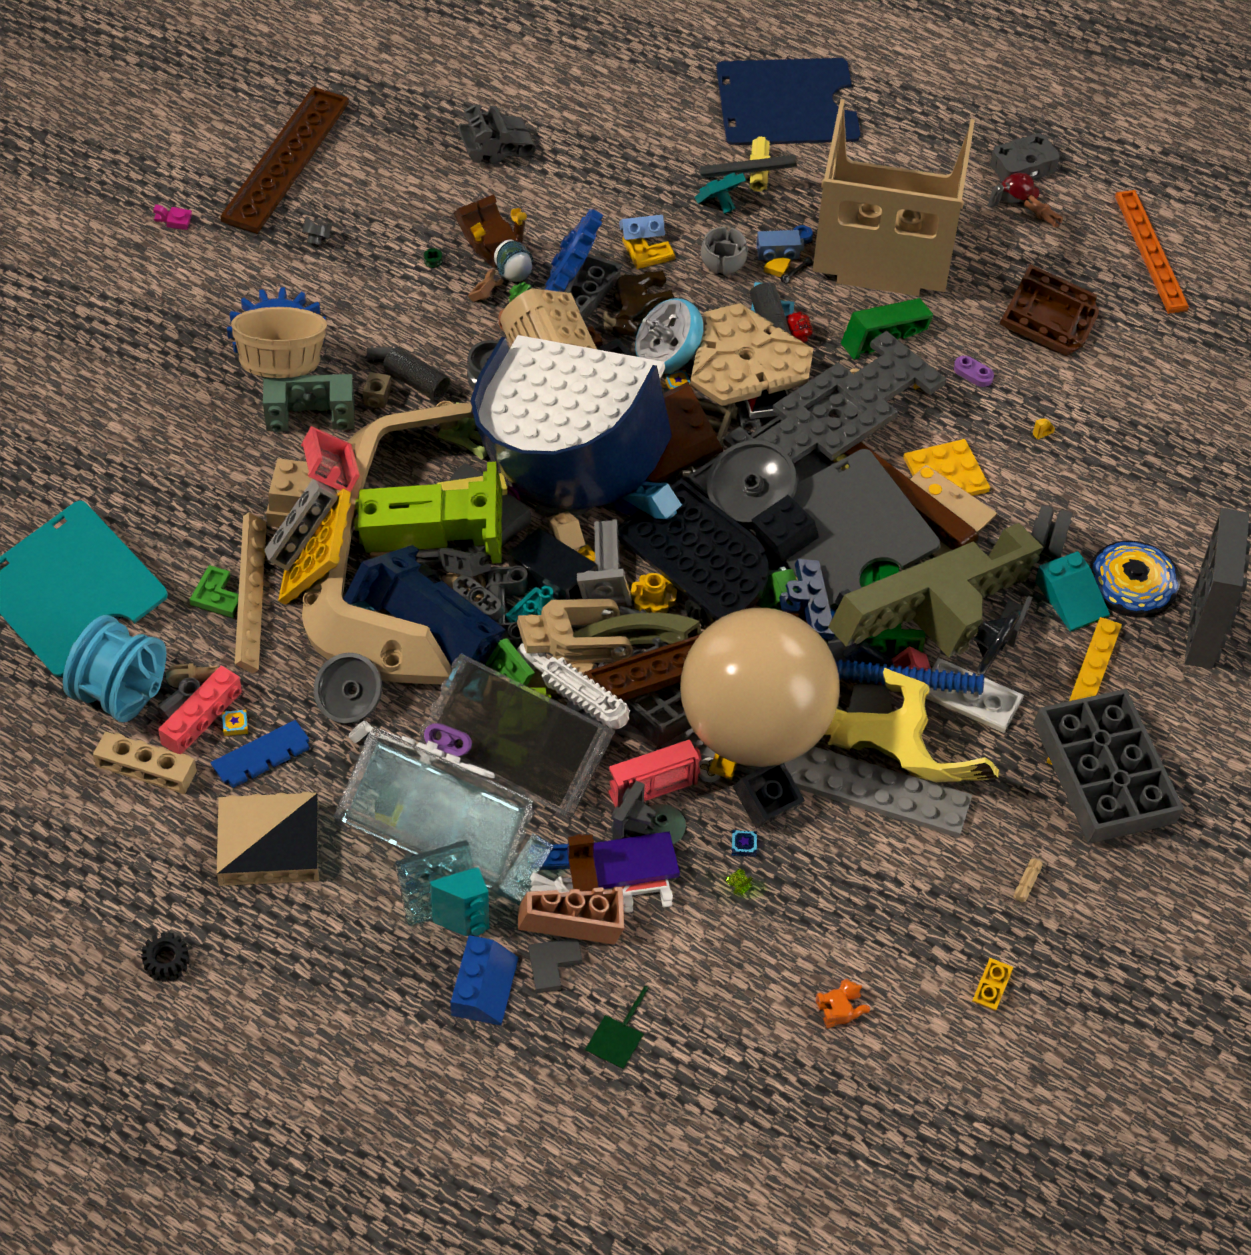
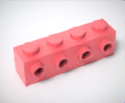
[158,665,242,754]

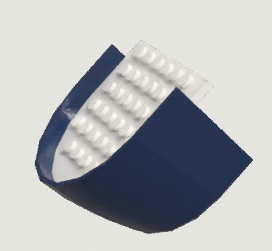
[470,335,672,510]

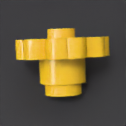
[630,573,677,613]

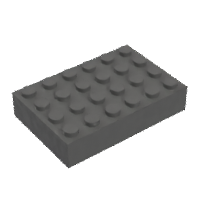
[1184,507,1251,669]
[1033,689,1184,844]

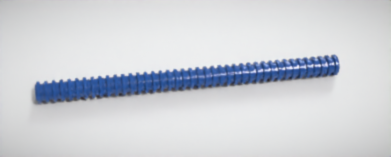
[835,660,985,695]

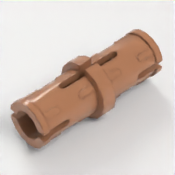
[1024,195,1063,228]

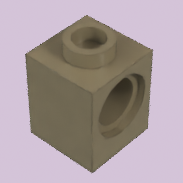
[363,372,392,408]

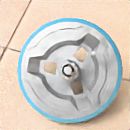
[635,298,703,374]

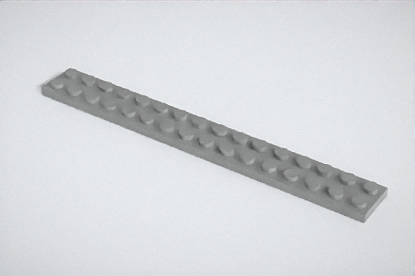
[608,696,973,838]

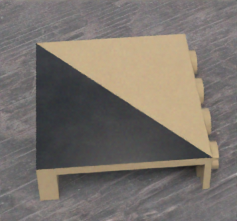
[217,792,319,886]

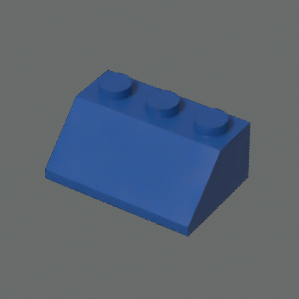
[451,935,519,1026]

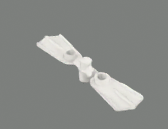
[366,725,495,779]

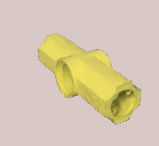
[750,137,771,192]

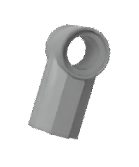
[157,678,200,720]

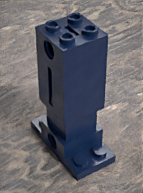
[343,545,506,677]

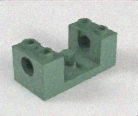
[263,374,355,432]

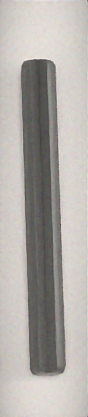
[700,155,798,178]

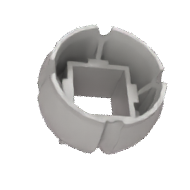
[700,227,748,276]

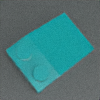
[1035,551,1110,632]

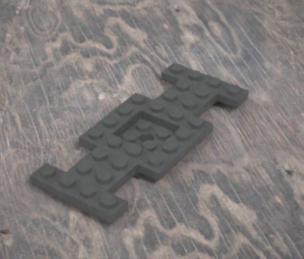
[723,331,946,483]

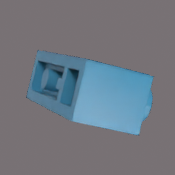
[622,482,682,519]

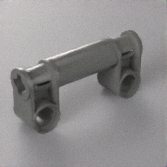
[485,566,529,650]

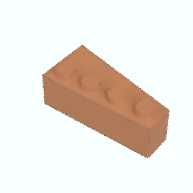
[518,886,624,945]

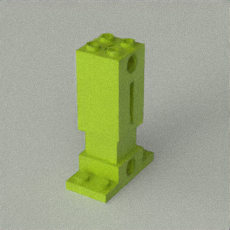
[354,461,502,564]

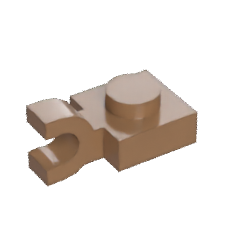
[468,269,504,302]

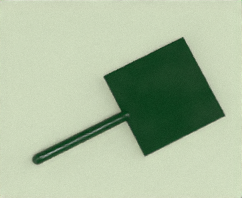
[585,986,649,1069]

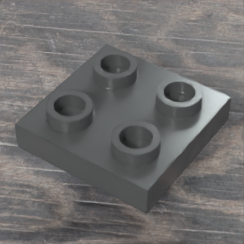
[610,781,656,840]

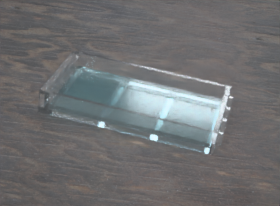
[333,726,534,890]

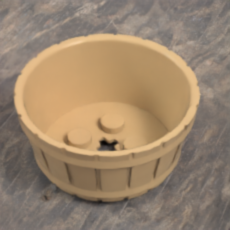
[231,307,327,378]

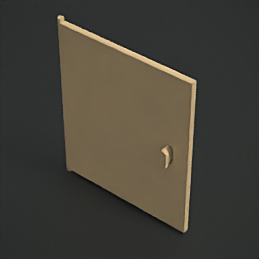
[910,465,997,557]

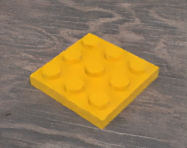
[903,439,990,496]

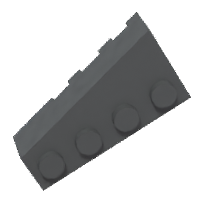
[565,253,622,321]

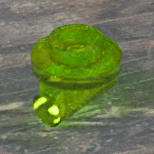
[726,869,753,895]

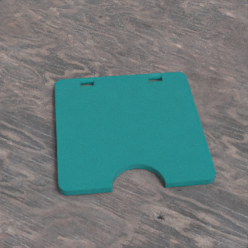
[0,500,168,677]

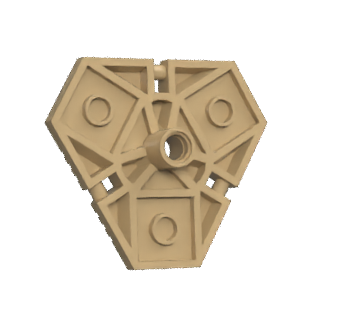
[690,303,813,406]

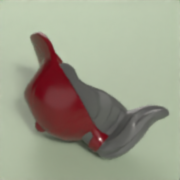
[987,173,1040,208]

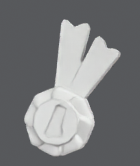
[530,872,573,893]

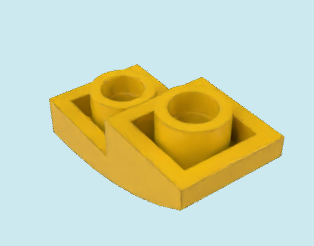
[972,958,1013,1011]

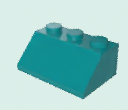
[430,867,490,936]

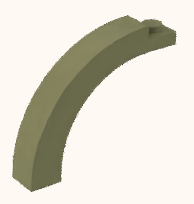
[570,613,701,664]

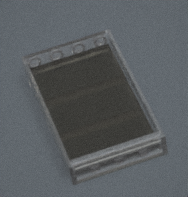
[418,653,616,818]

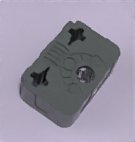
[990,133,1060,182]

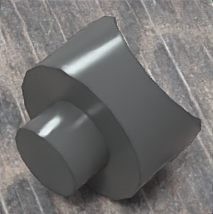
[302,217,332,246]

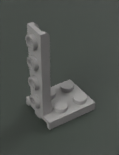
[577,519,632,606]

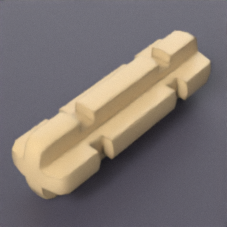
[1014,858,1043,902]

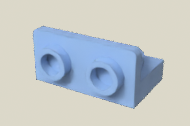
[619,215,665,240]

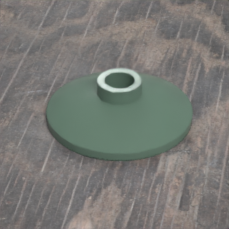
[646,804,686,844]

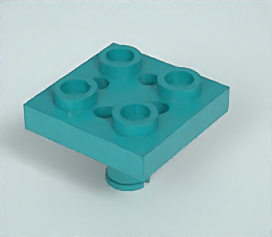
[694,172,746,214]

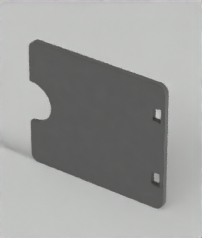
[785,449,940,609]

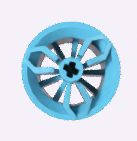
[63,615,167,722]

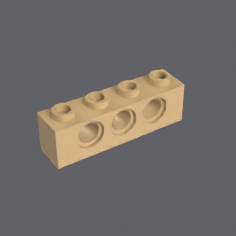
[93,731,197,794]

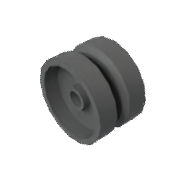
[467,340,510,390]
[1031,504,1073,559]

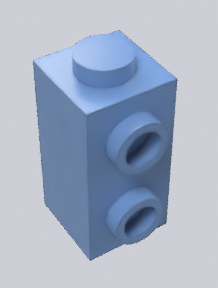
[756,230,804,261]

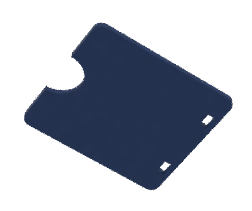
[716,58,860,145]

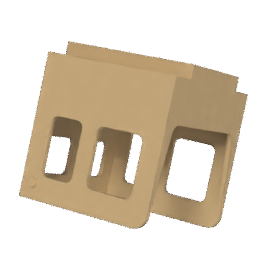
[813,99,975,296]

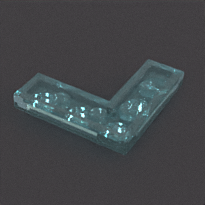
[497,833,554,906]

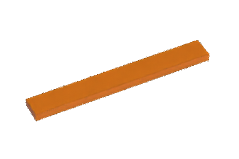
[1115,190,1189,314]

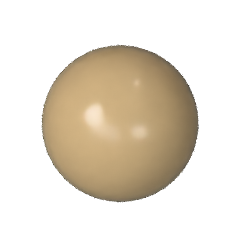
[680,608,840,767]

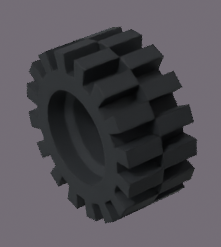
[141,932,190,982]

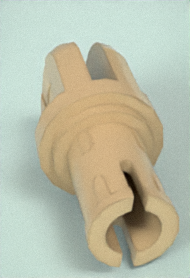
[166,663,218,688]

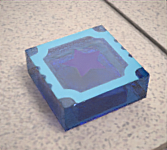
[731,830,757,857]

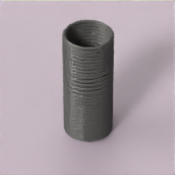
[749,282,791,335]
[383,347,450,401]

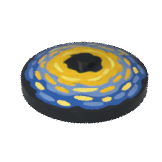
[1090,540,1180,618]

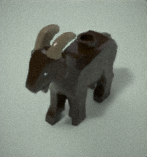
[603,271,674,336]

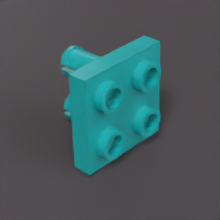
[505,586,555,623]

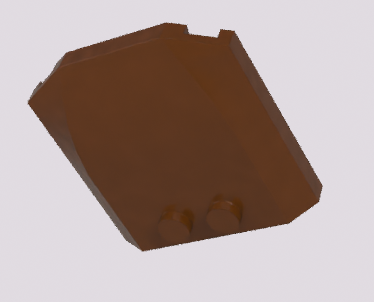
[999,264,1099,356]
[646,382,724,483]

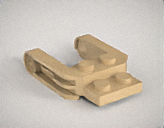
[517,599,633,664]

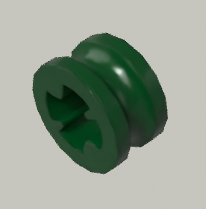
[424,248,443,268]

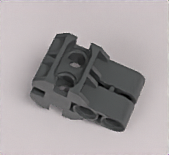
[457,104,536,164]

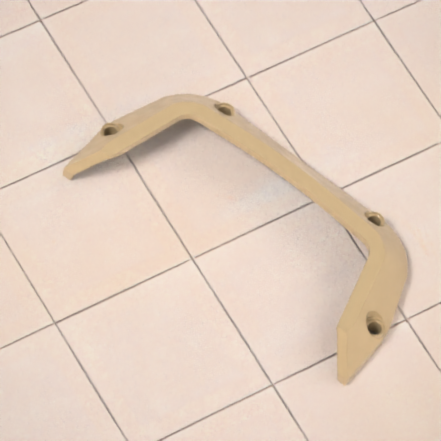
[302,401,474,685]

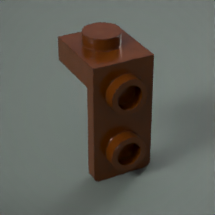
[567,834,599,891]

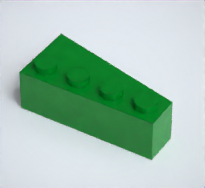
[841,298,934,360]

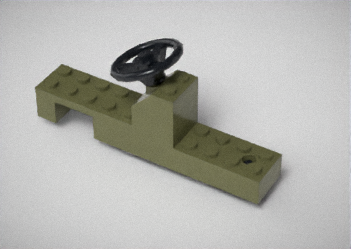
[828,523,1043,674]

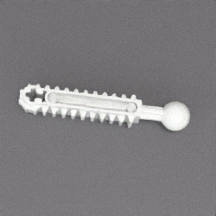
[517,643,630,729]

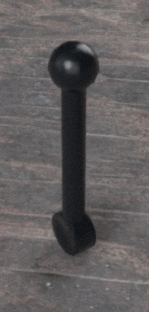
[781,257,812,283]

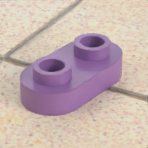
[954,356,994,387]
[424,723,472,756]

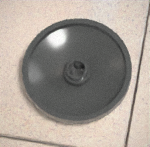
[707,440,797,526]

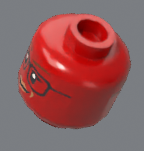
[784,312,813,343]

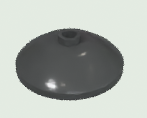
[314,652,382,724]

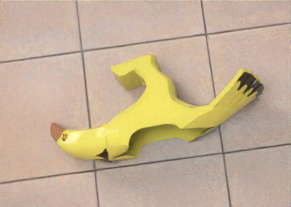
[822,668,999,782]

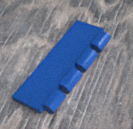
[210,720,310,788]

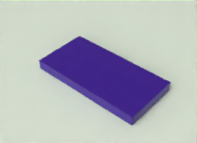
[593,831,680,889]

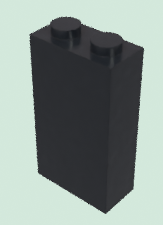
[507,528,598,600]

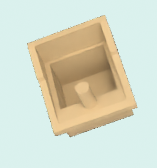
[266,458,323,527]

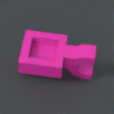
[153,204,192,230]

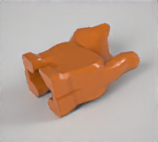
[816,979,870,1029]

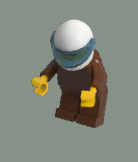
[453,194,533,282]

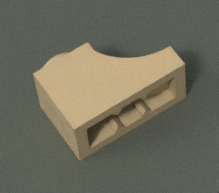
[547,511,585,551]

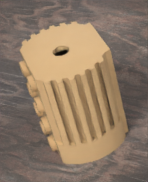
[500,288,597,349]

